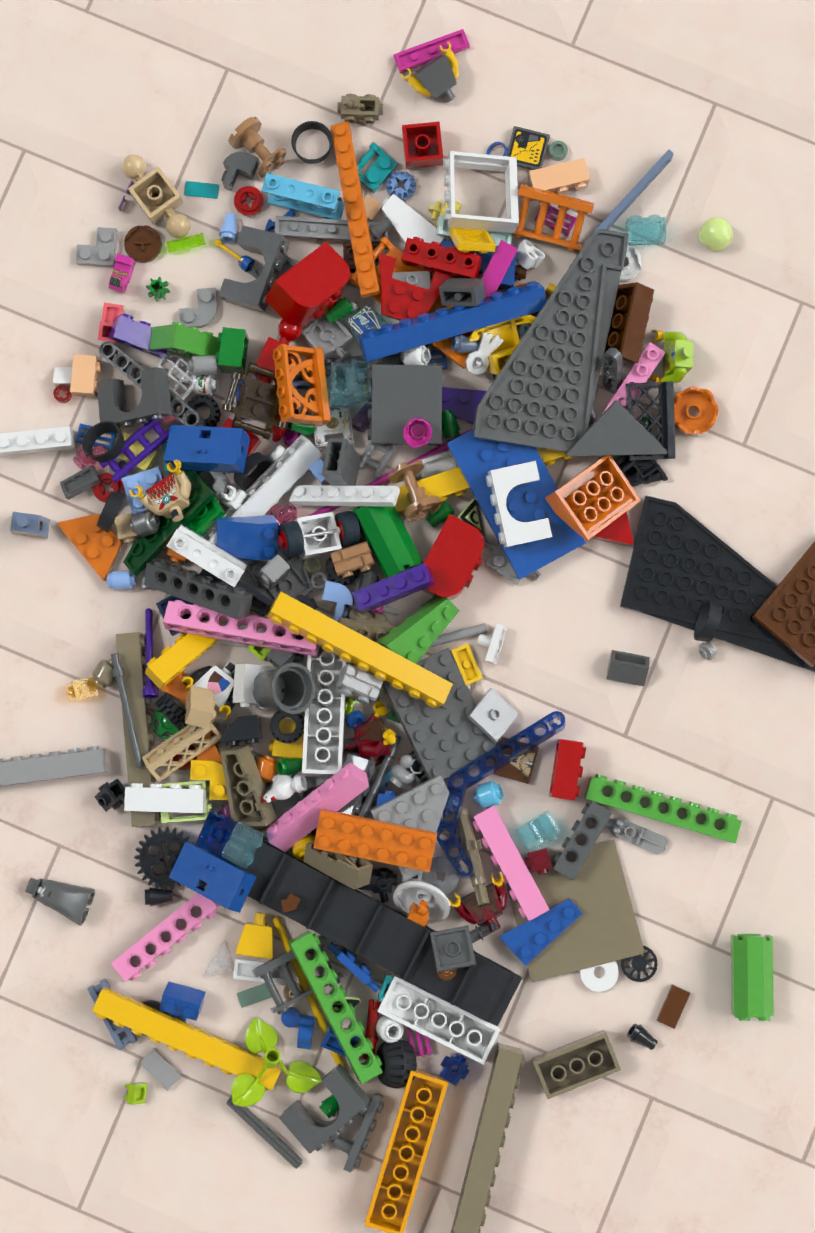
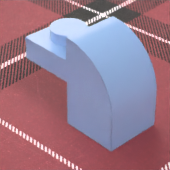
[322,581,353,621]

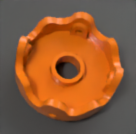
[674,386,719,436]

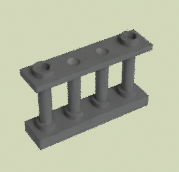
[252,934,344,1015]

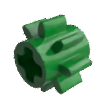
[146,277,170,302]

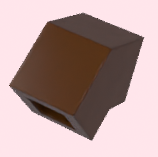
[281,893,301,912]

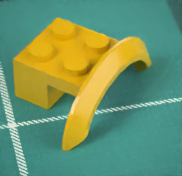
[468,315,536,375]

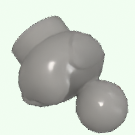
[390,755,415,789]

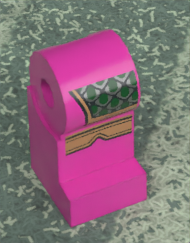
[109,253,136,293]

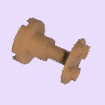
[228,116,287,179]
[387,459,442,522]

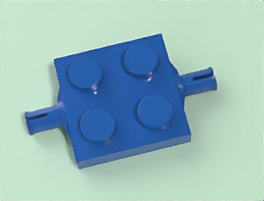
[327,942,381,993]

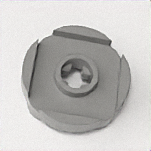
[422,857,460,895]

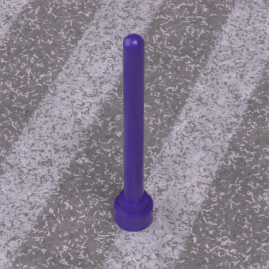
[142,608,158,699]

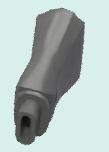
[25,878,95,926]

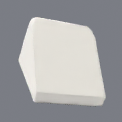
[53,367,72,386]

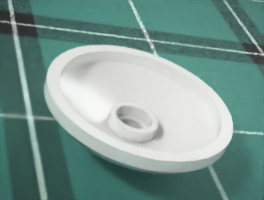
[393,881,451,923]

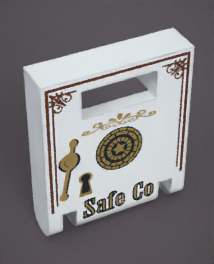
[312,400,354,450]

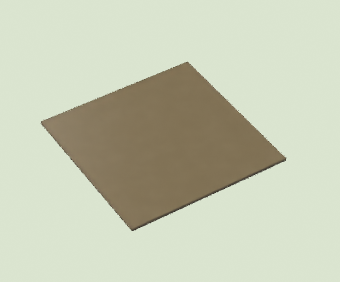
[506,839,645,982]

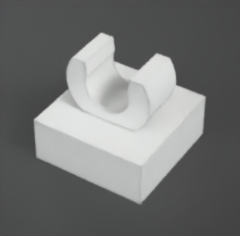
[220,485,247,510]

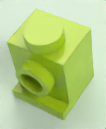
[248,645,271,661]

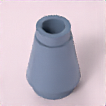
[451,335,480,353]

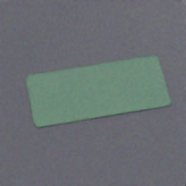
[237,983,272,1008]

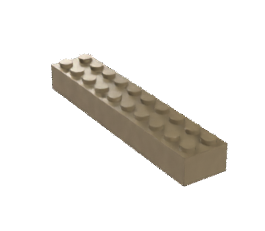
[451,1043,525,1233]

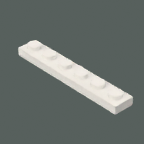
[289,485,400,507]

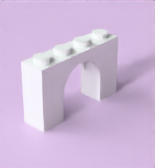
[486,461,552,547]

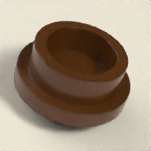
[515,263,527,281]

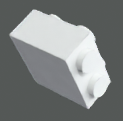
[233,664,276,709]

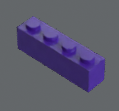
[352,563,435,613]

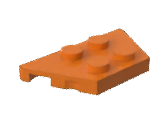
[57,513,123,581]

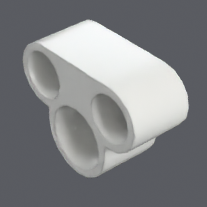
[517,239,545,269]

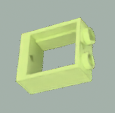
[161,780,213,823]

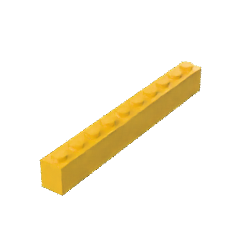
[395,448,574,515]
[267,592,453,708]
[92,987,282,1091]

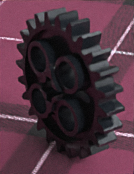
[134,826,194,890]

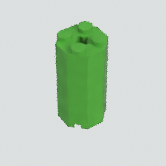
[731,934,774,1021]

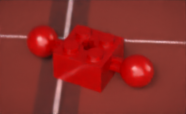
[254,320,302,386]

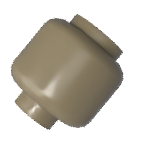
[92,659,116,688]

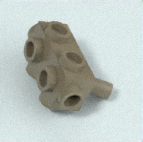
[337,94,383,124]

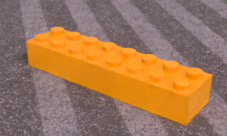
[364,1069,449,1233]

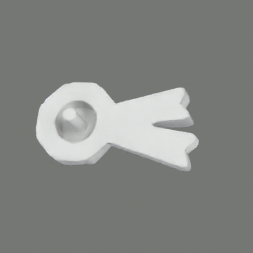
[465,332,504,375]

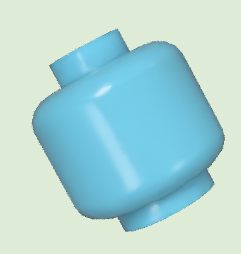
[474,781,504,809]

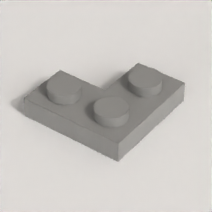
[76,227,117,267]

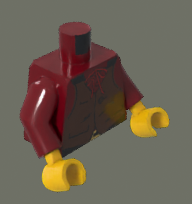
[344,701,396,758]
[448,872,508,933]

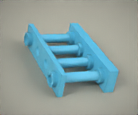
[261,173,345,220]

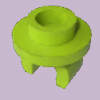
[345,697,361,716]

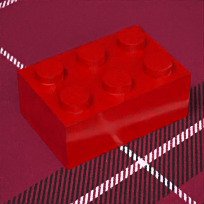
[549,739,586,801]

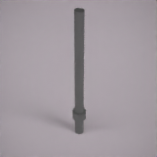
[111,653,144,768]
[358,735,401,818]

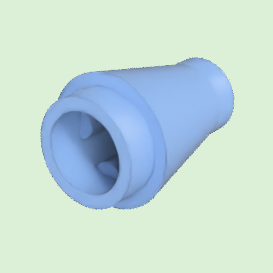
[219,213,238,243]

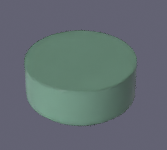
[549,141,568,161]

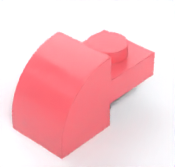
[98,302,124,343]

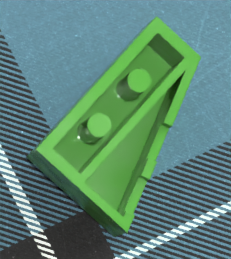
[149,322,220,359]

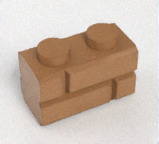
[330,541,374,579]

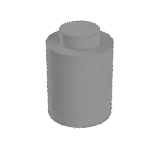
[188,355,217,375]

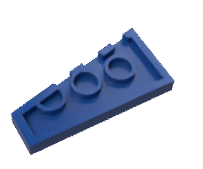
[499,899,583,966]

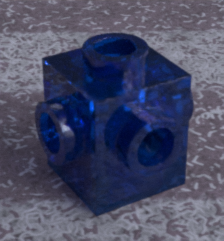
[439,1053,470,1086]

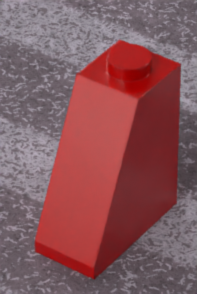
[592,511,634,546]

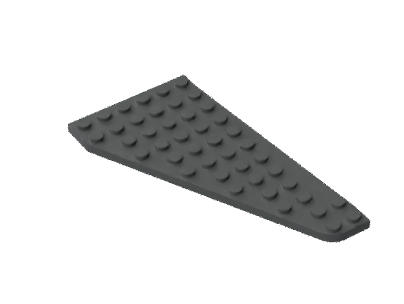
[472,229,629,453]

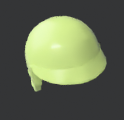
[698,217,733,252]

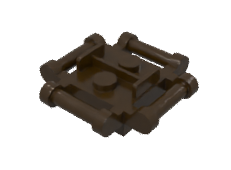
[222,362,288,440]

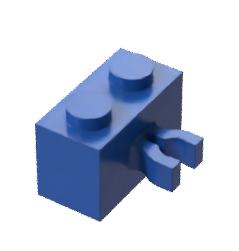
[159,981,206,1022]

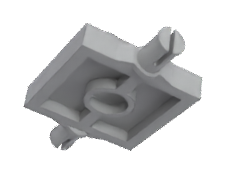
[301,316,354,360]
[484,538,541,585]

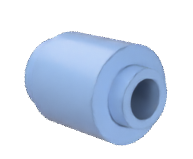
[107,570,137,590]

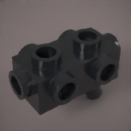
[357,867,397,903]

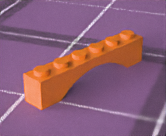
[161,671,222,764]

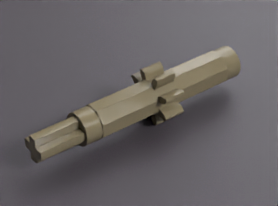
[454,808,490,906]

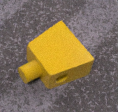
[236,912,274,959]

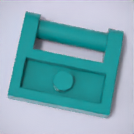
[357,142,398,193]

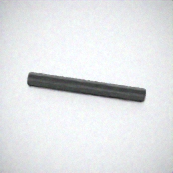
[226,1096,303,1169]

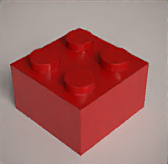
[402,121,443,169]

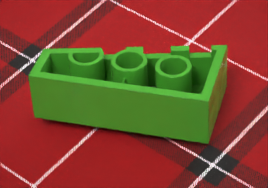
[377,596,460,664]

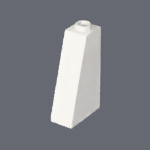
[381,194,446,246]

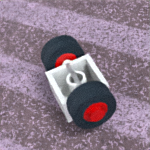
[278,511,360,560]

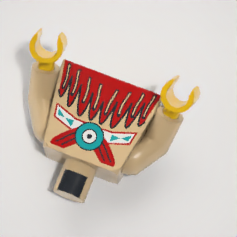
[129,460,191,522]

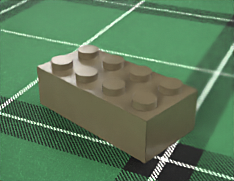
[532,1030,621,1099]

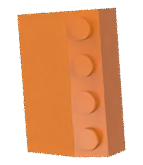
[545,455,641,541]

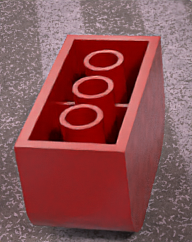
[265,242,350,326]
[422,514,484,600]

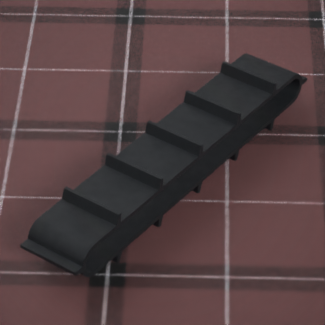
[223,829,523,1026]

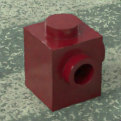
[525,848,552,875]

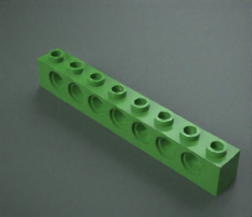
[584,774,742,843]
[288,931,383,1084]

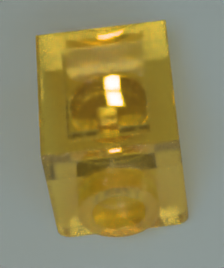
[66,677,98,702]

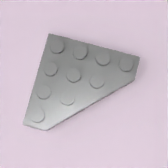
[370,774,449,881]

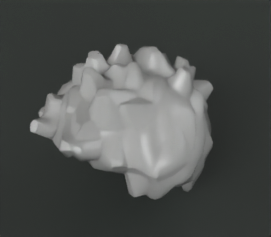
[200,471,230,502]

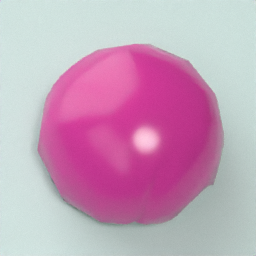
[403,418,432,448]

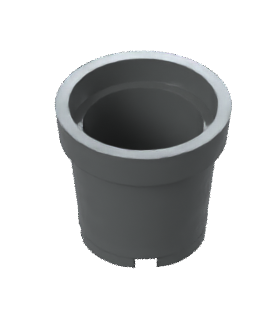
[253,663,315,714]

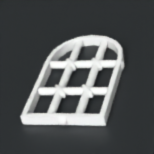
[158,354,202,400]

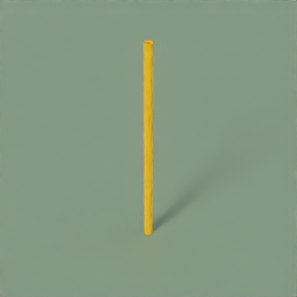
[272,916,348,1072]

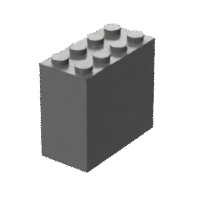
[368,364,442,446]

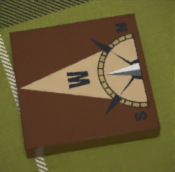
[491,736,539,784]

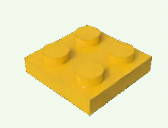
[449,227,496,253]

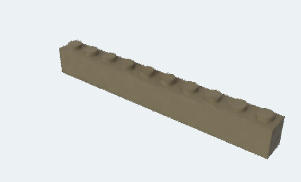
[116,632,160,827]

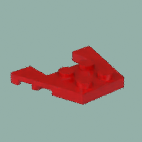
[379,253,451,321]

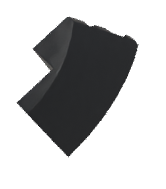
[611,454,668,487]

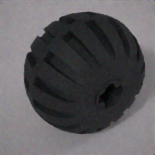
[376,1039,417,1089]

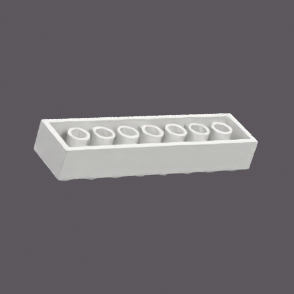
[302,621,347,778]

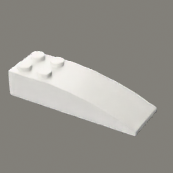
[377,976,501,1065]

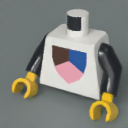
[180,661,236,719]

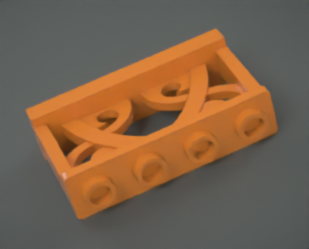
[273,344,331,427]

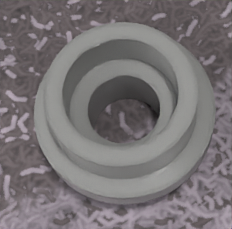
[699,642,716,660]

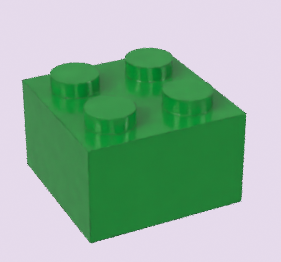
[215,327,249,375]

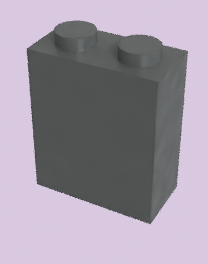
[322,438,361,486]

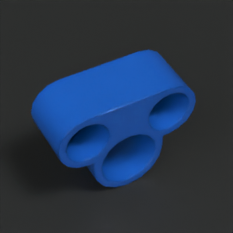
[297,1015,315,1050]

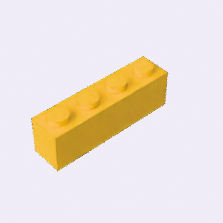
[145,620,218,690]

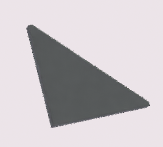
[565,400,668,456]

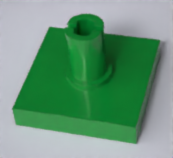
[187,497,226,536]

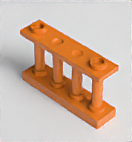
[512,184,594,252]

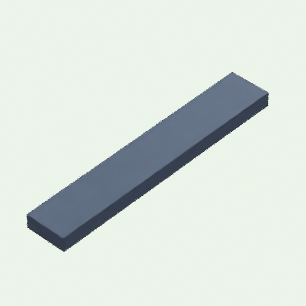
[593,149,674,233]

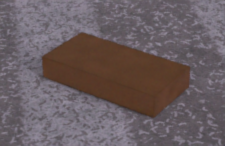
[656,984,690,1029]

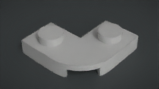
[179,288,217,328]

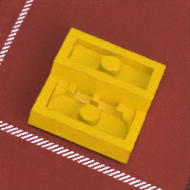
[450,643,483,685]

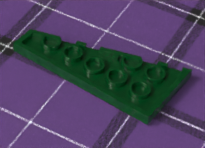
[123,470,216,577]

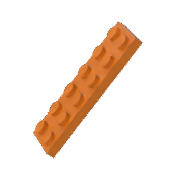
[313,809,437,872]

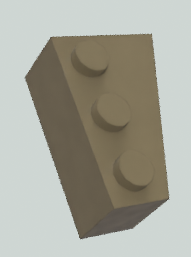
[303,841,373,890]

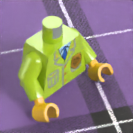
[650,330,694,389]

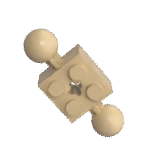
[122,155,190,238]

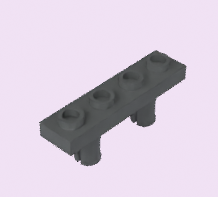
[332,1093,384,1173]

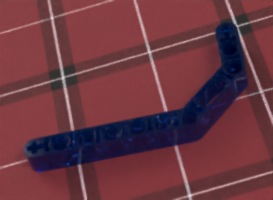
[436,711,566,879]

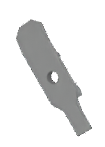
[592,818,667,854]

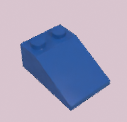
[216,515,278,560]

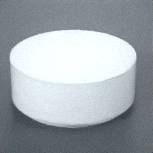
[267,443,285,462]

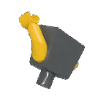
[401,42,459,103]

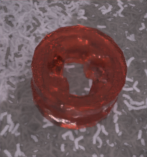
[53,385,72,403]

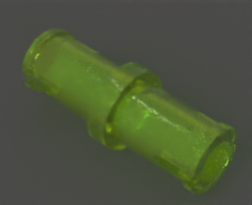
[166,233,206,253]

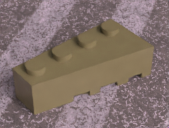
[220,745,277,827]

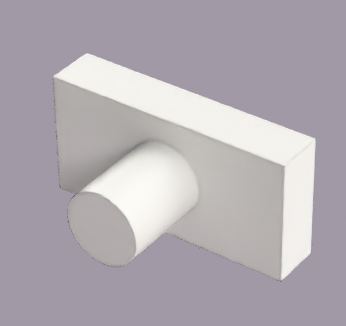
[477,623,507,665]

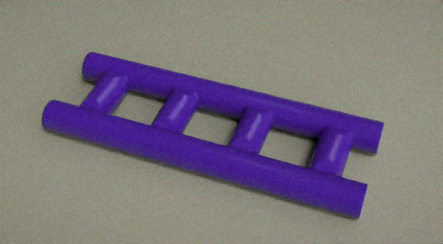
[99,420,170,483]

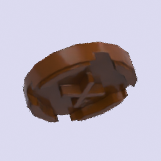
[124,225,162,263]

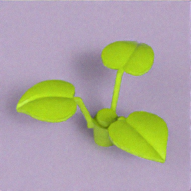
[231,1017,322,1107]

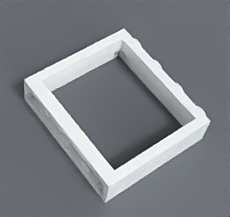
[443,151,519,233]

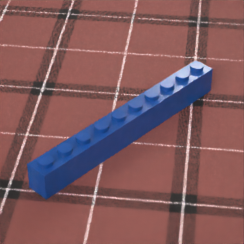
[358,281,547,362]

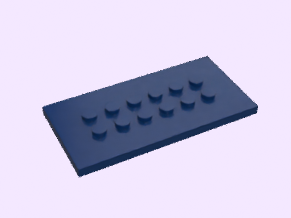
[446,430,586,580]

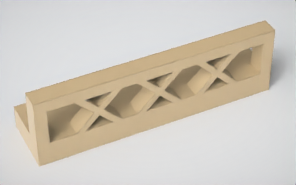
[142,722,222,782]

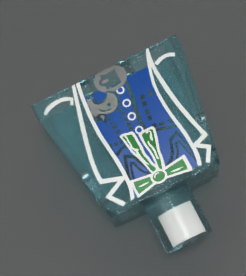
[347,301,388,350]

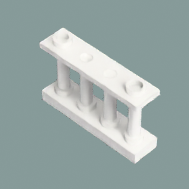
[167,524,247,587]

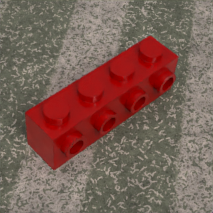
[401,237,482,278]

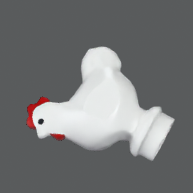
[261,774,307,803]

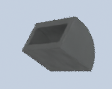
[606,650,650,686]

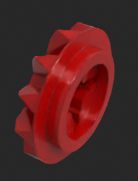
[234,186,264,216]
[92,473,123,503]

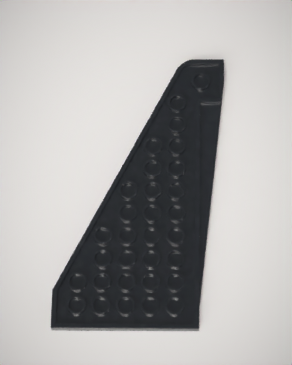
[620,496,815,672]

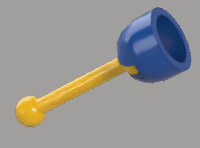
[214,239,255,272]

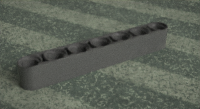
[99,341,205,426]

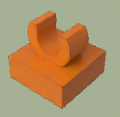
[407,900,430,927]

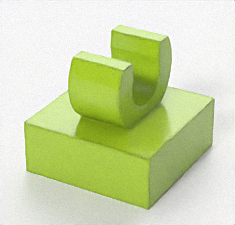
[123,1082,148,1105]

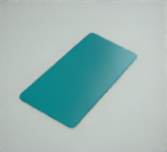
[184,181,219,199]

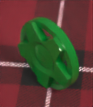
[152,706,188,739]

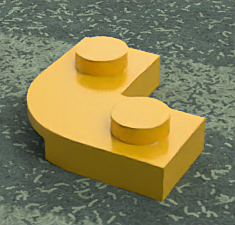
[190,759,228,800]

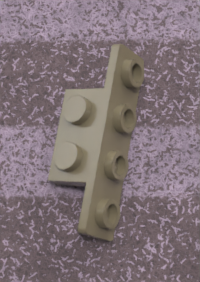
[338,610,394,643]

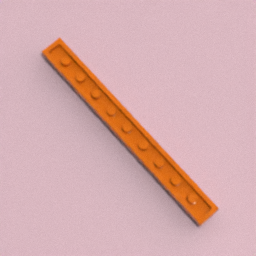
[330,121,381,298]

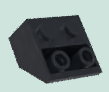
[220,715,263,746]

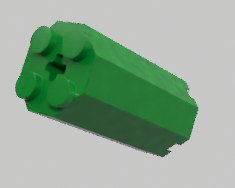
[352,506,423,578]

